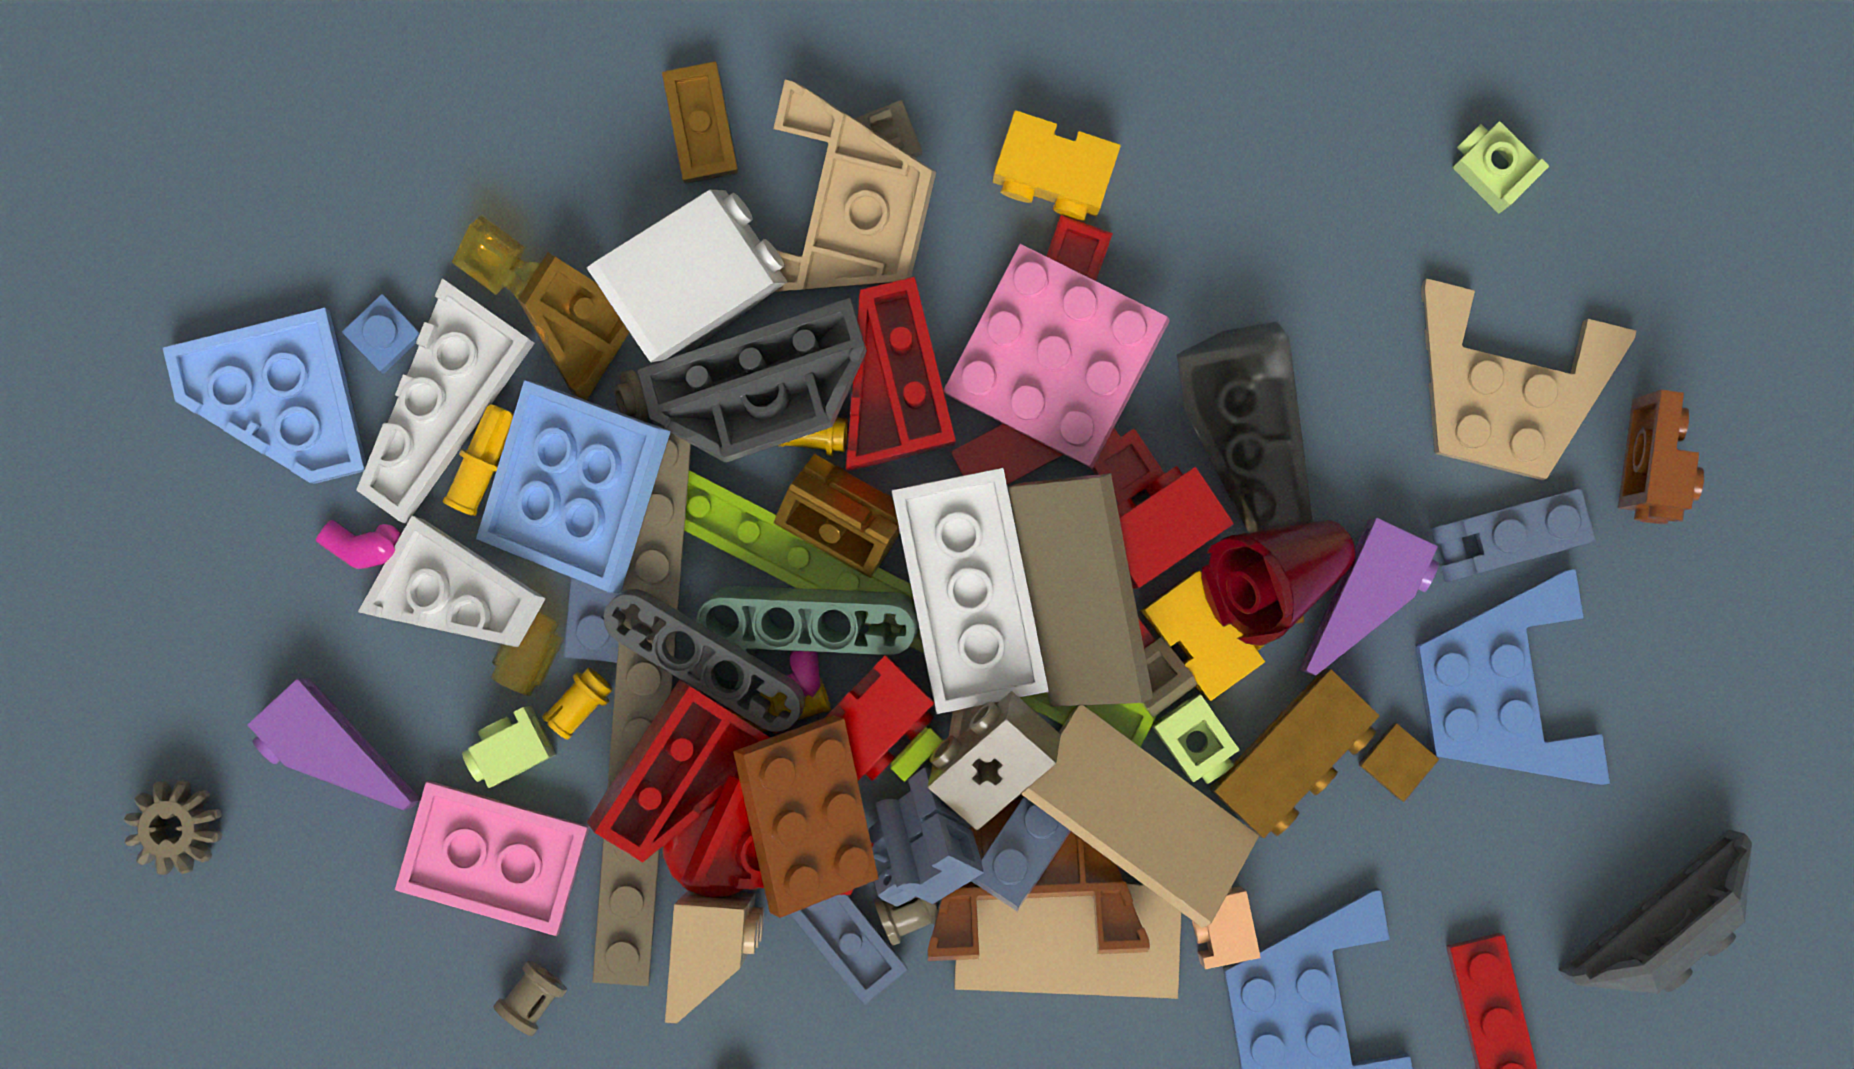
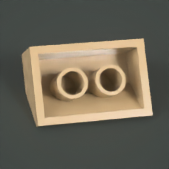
[665,891,764,1023]

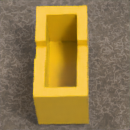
[993,110,1121,220]
[1140,571,1265,701]

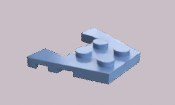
[1415,569,1610,785]
[1223,888,1413,1069]

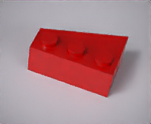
[846,276,956,472]
[825,655,934,781]
[586,680,770,863]

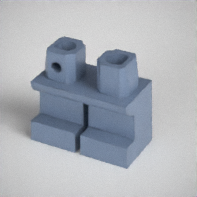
[868,767,984,907]

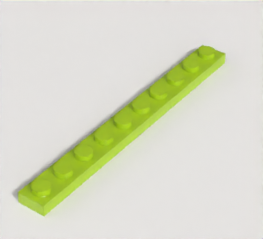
[684,470,1157,748]

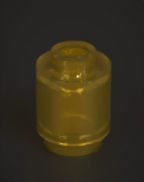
[490,612,565,696]

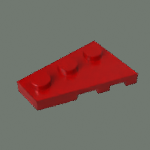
[681,775,874,895]

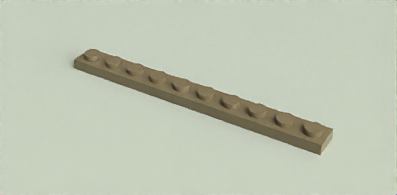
[592,426,691,986]

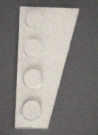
[356,278,535,524]

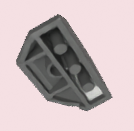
[637,298,867,463]
[1559,830,1752,994]

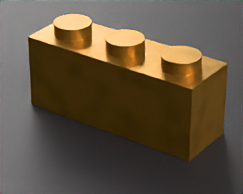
[1209,669,1380,838]

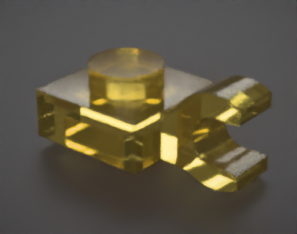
[452,215,540,299]

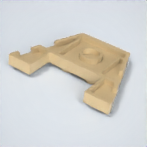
[773,80,936,292]
[1421,279,1637,480]

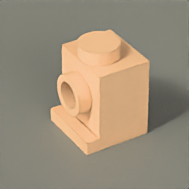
[1192,886,1261,969]

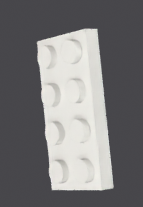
[892,468,1049,714]

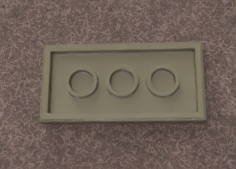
[1008,473,1153,706]

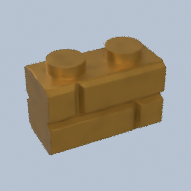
[774,454,900,578]

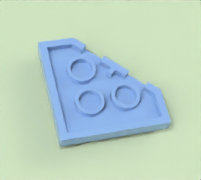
[163,308,367,484]

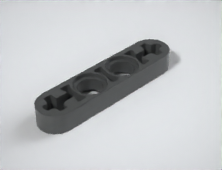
[603,589,805,732]

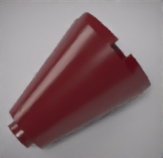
[1201,520,1355,646]

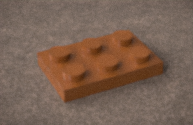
[733,715,879,918]

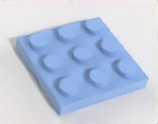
[476,380,671,593]

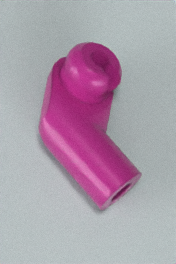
[316,520,401,569]
[786,650,820,697]

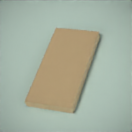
[1021,705,1259,928]
[954,883,1181,999]

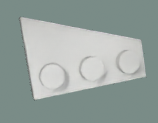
[358,516,546,647]

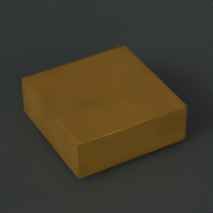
[1359,723,1439,802]

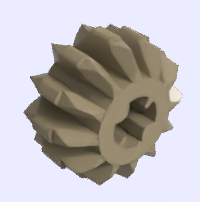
[123,780,223,875]

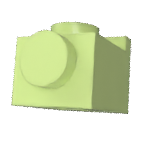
[1452,121,1549,214]
[1151,693,1239,784]
[462,706,556,788]

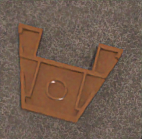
[927,794,1150,961]

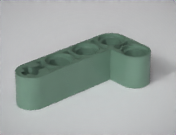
[696,586,919,701]

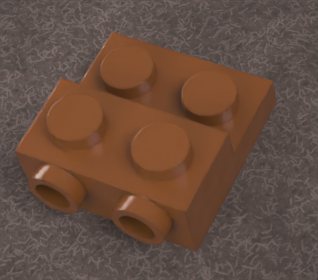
[1618,389,1704,524]

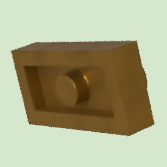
[662,61,739,184]

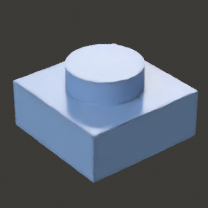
[342,294,420,374]

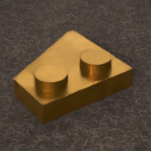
[518,252,630,400]

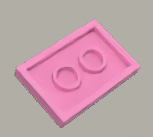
[395,781,590,936]

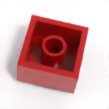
[1117,466,1234,589]

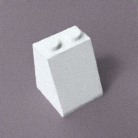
[587,189,787,362]

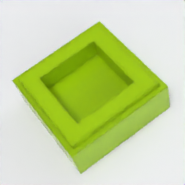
[891,726,944,782]

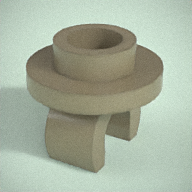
[614,369,648,422]

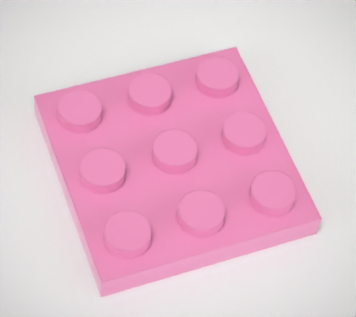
[943,244,1170,469]

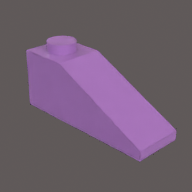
[1298,518,1439,675]
[248,678,421,810]

